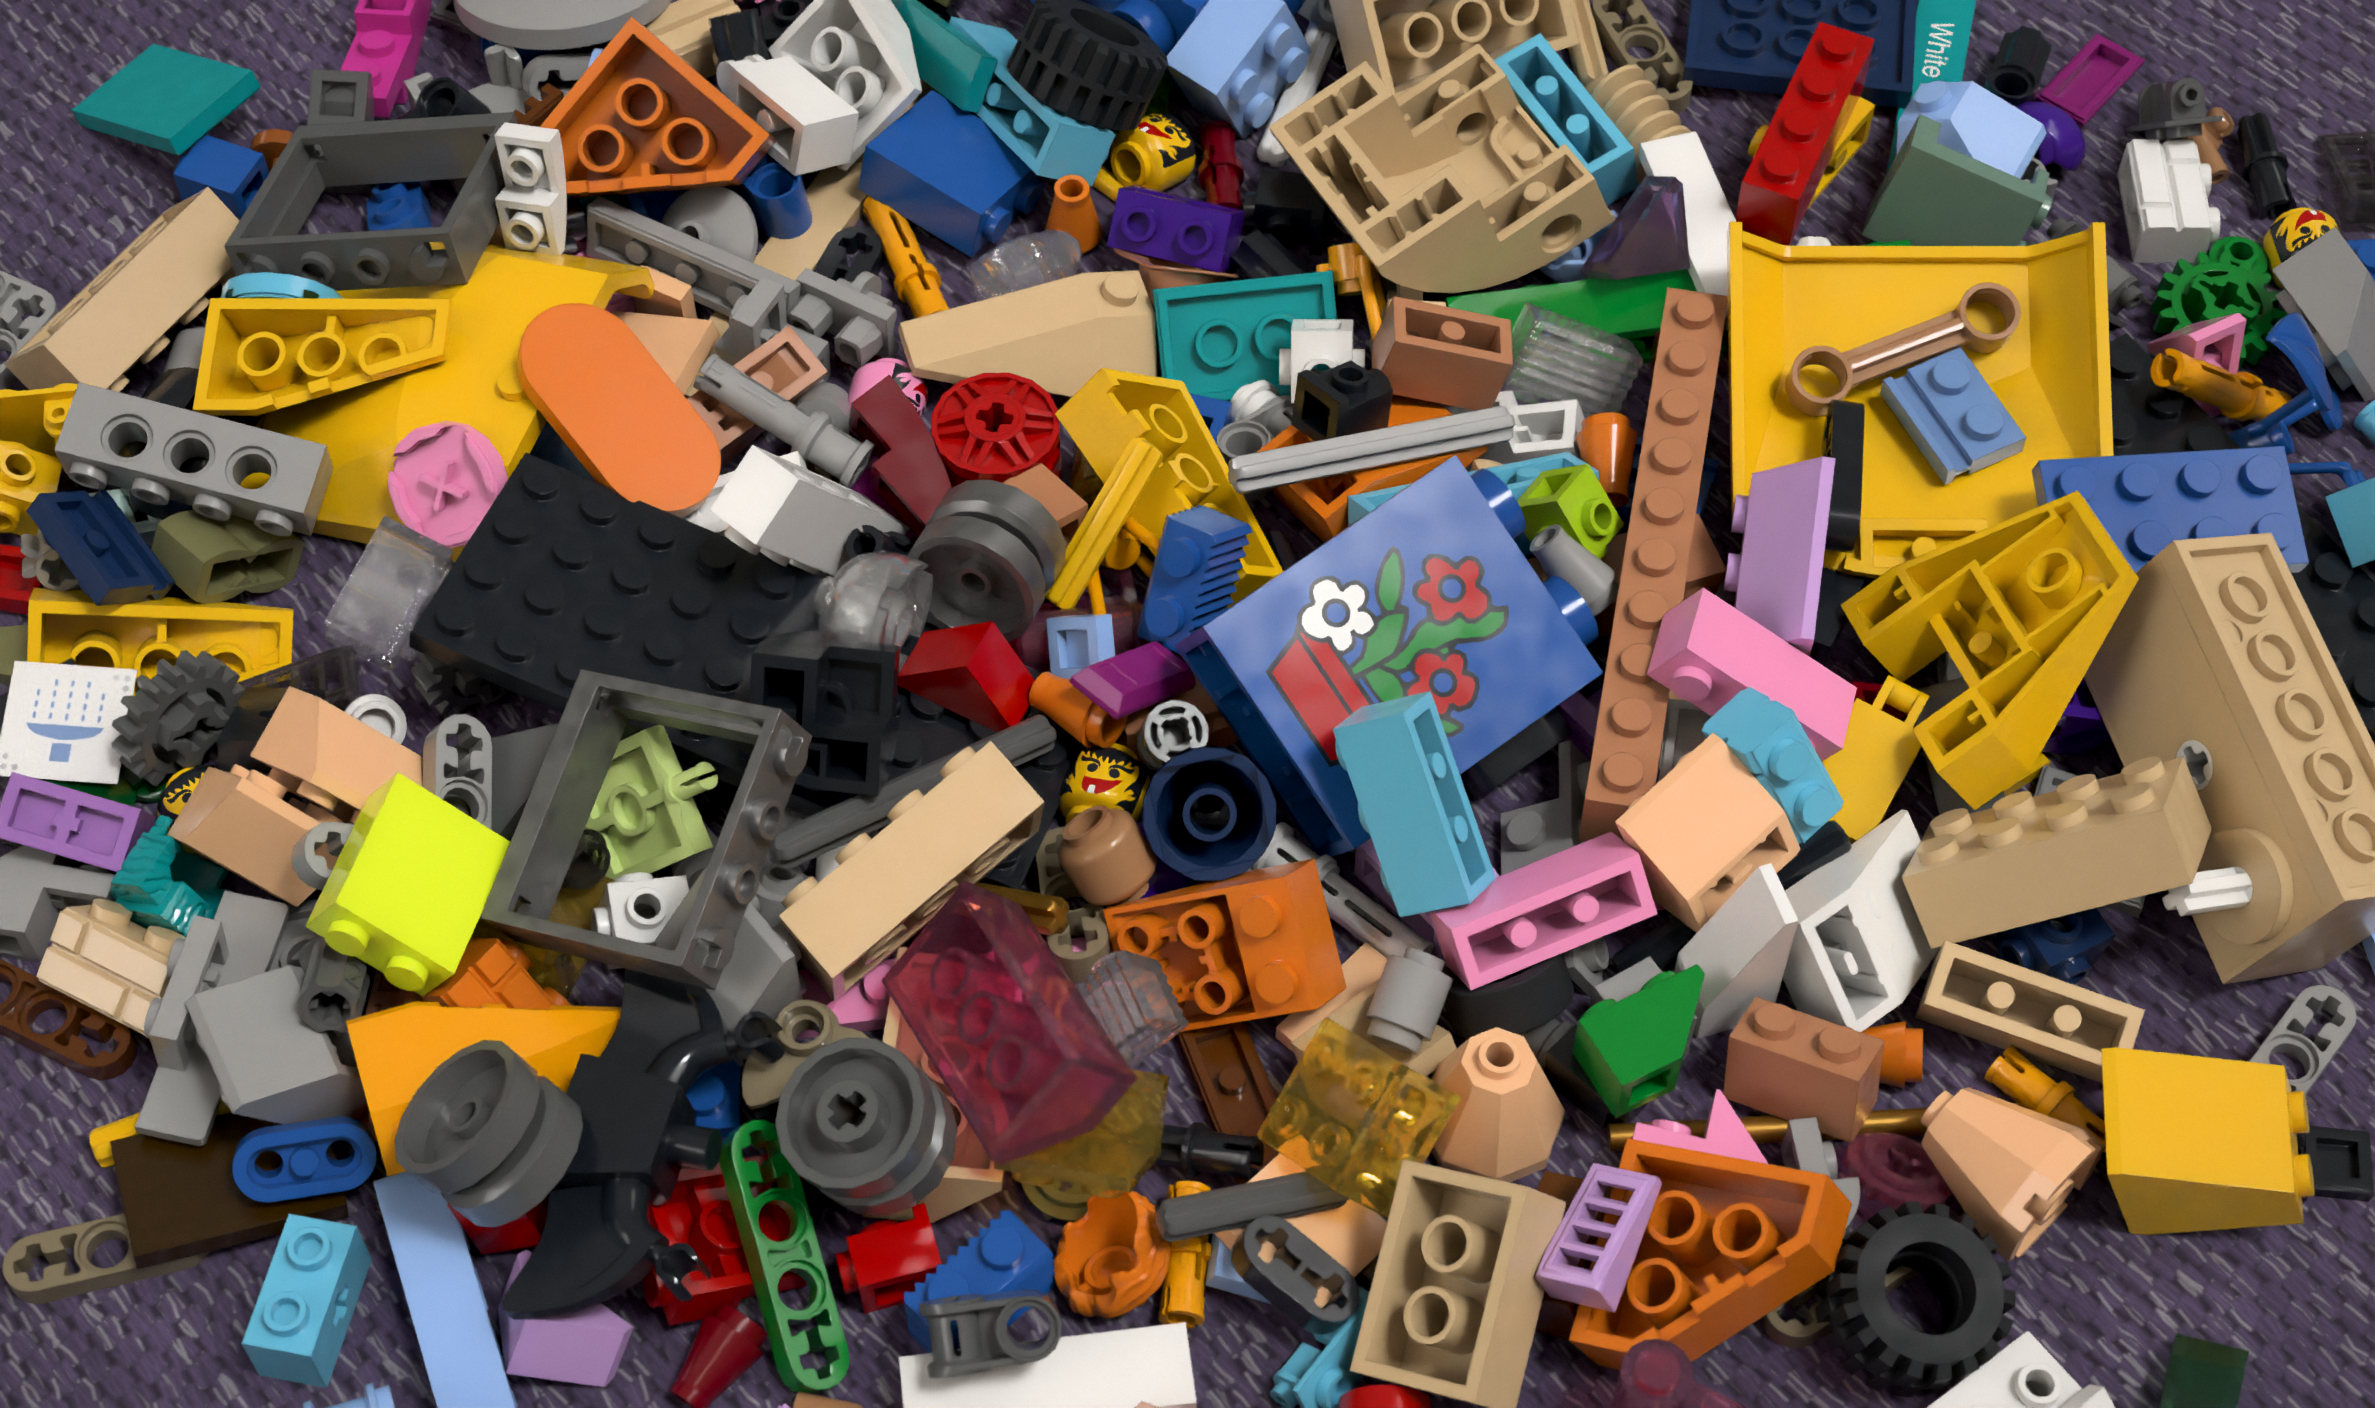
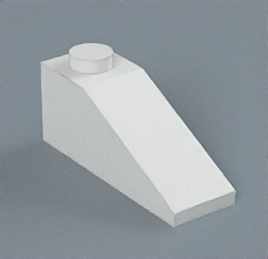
[1674,863,1799,1039]

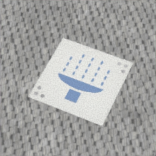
[0,661,137,784]

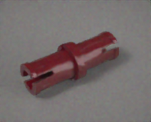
[1198,121,1244,210]

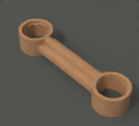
[1785,282,2021,416]

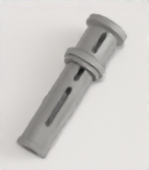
[694,353,876,489]

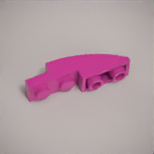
[340,0,432,118]

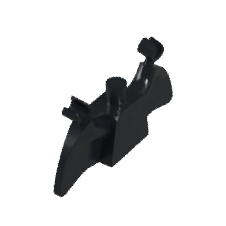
[502,968,786,1320]

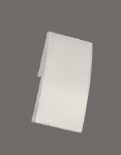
[494,122,567,255]

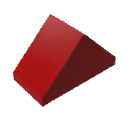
[898,621,1035,732]

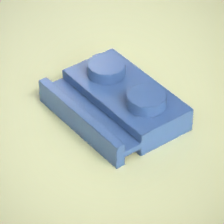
[1880,347,2026,485]

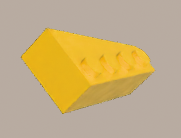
[1055,368,1283,608]

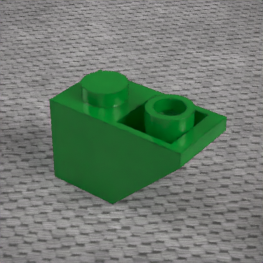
[1573,964,1705,1118]

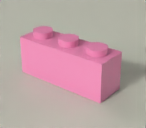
[1647,587,1857,761]
[1429,831,1658,990]

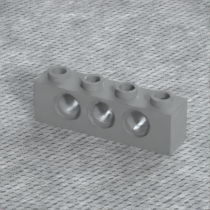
[54,382,333,536]

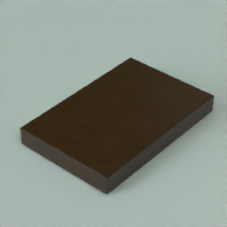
[110,1112,349,1269]

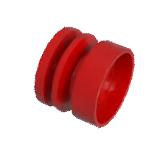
[931,373,1062,488]

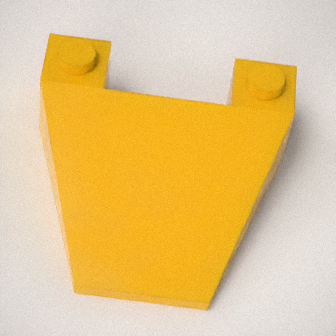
[1841,490,2139,810]

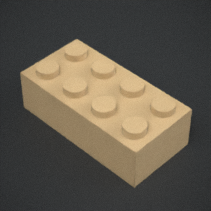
[1329,0,1579,99]
[4,187,240,392]
[779,741,1045,1002]
[1902,756,2212,949]

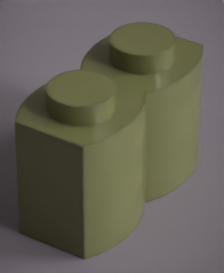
[151,510,304,604]

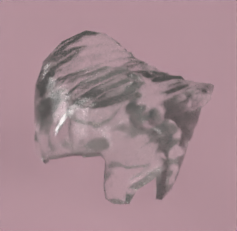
[969,230,1082,301]

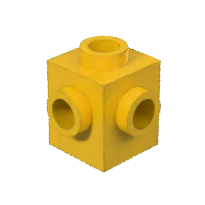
[0,440,62,536]

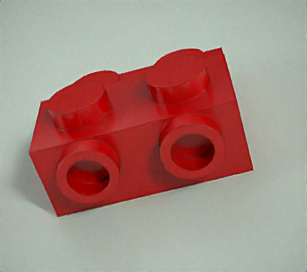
[642,1154,807,1326]

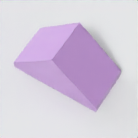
[498,1249,634,1387]

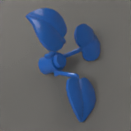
[2227,312,2375,575]

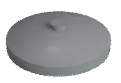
[454,0,672,50]

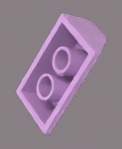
[1723,456,1836,657]

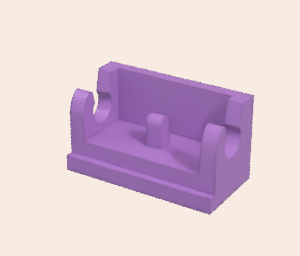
[0,772,156,872]

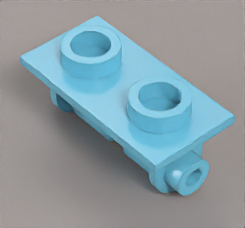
[1270,1286,1370,1408]

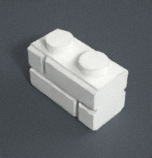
[2117,139,2221,263]

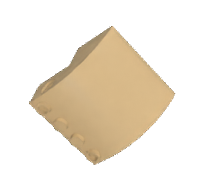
[1268,43,1616,293]

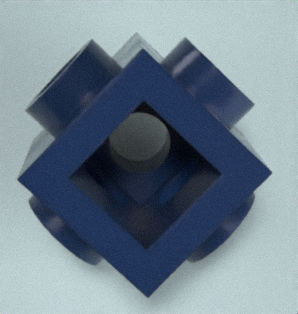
[1993,908,2116,985]

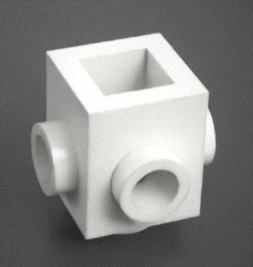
[1279,319,1365,403]
[590,872,689,970]

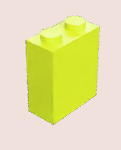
[305,772,510,996]

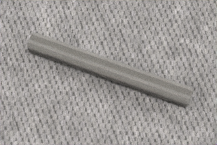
[1228,406,1515,494]

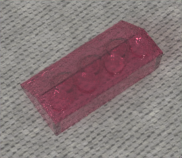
[881,880,1137,1164]

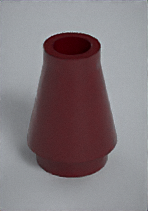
[669,1303,768,1408]

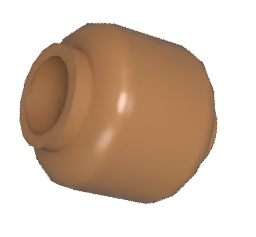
[1058,805,1158,906]

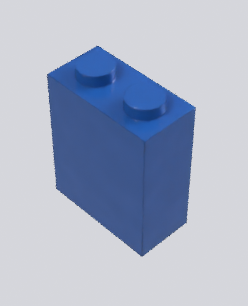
[858,90,1044,258]

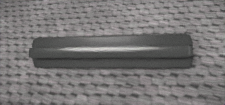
[1155,1165,1354,1242]

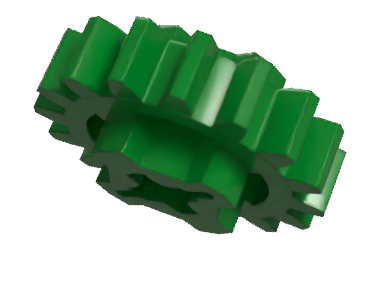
[2150,251,2287,372]

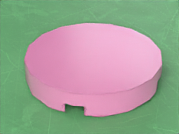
[388,420,508,549]

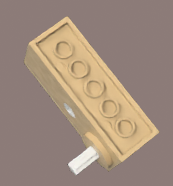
[2083,533,2375,984]

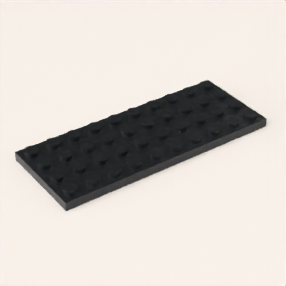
[409,453,1086,890]

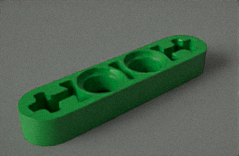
[720,1120,850,1394]

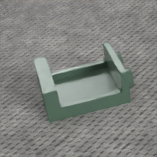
[1862,114,2053,246]

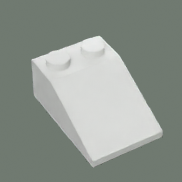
[768,0,922,171]

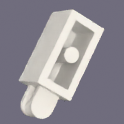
[716,54,859,176]

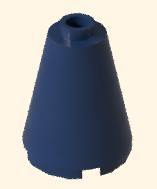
[1143,746,1277,881]

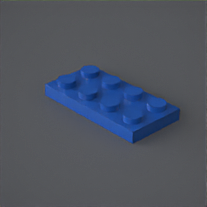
[2031,446,2309,573]

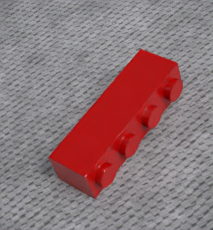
[1735,22,1875,246]

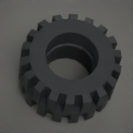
[1007,0,1168,131]
[1815,1201,2016,1397]

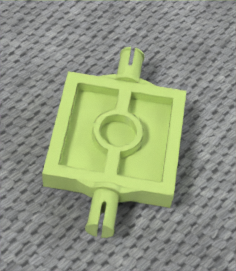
[577,725,718,883]

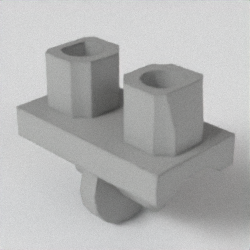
[787,268,899,368]

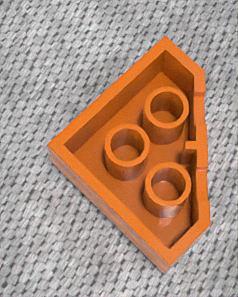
[540,17,777,198]
[1569,1138,1852,1380]

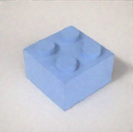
[1167,0,1312,139]

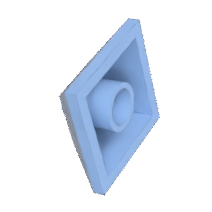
[1897,81,2047,179]

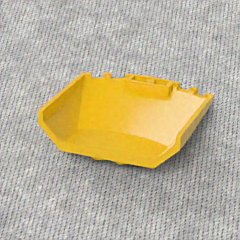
[1727,222,2113,579]
[240,241,655,563]

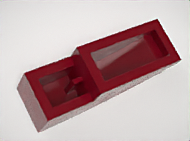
[849,374,952,539]

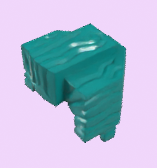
[111,815,232,937]

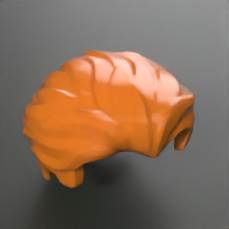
[1052,1188,1171,1318]

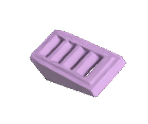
[1535,1163,1662,1312]

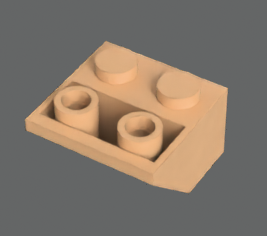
[250,686,423,824]
[1615,733,1801,933]
[167,764,345,907]

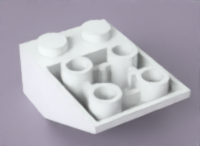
[1783,810,1940,1032]

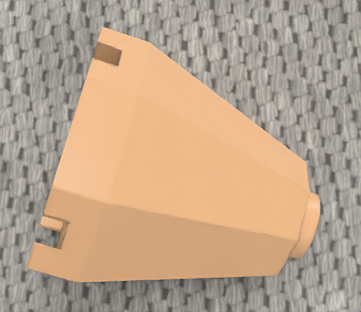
[1422,1027,1565,1183]
[1920,1087,2106,1261]

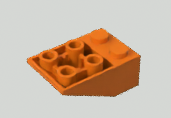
[1257,394,1489,543]
[1103,858,1347,1039]

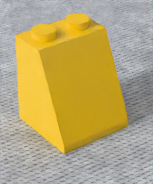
[2101,1047,2314,1235]

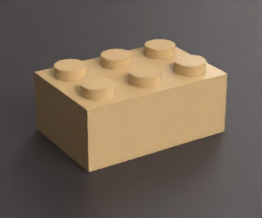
[1350,1159,1566,1408]

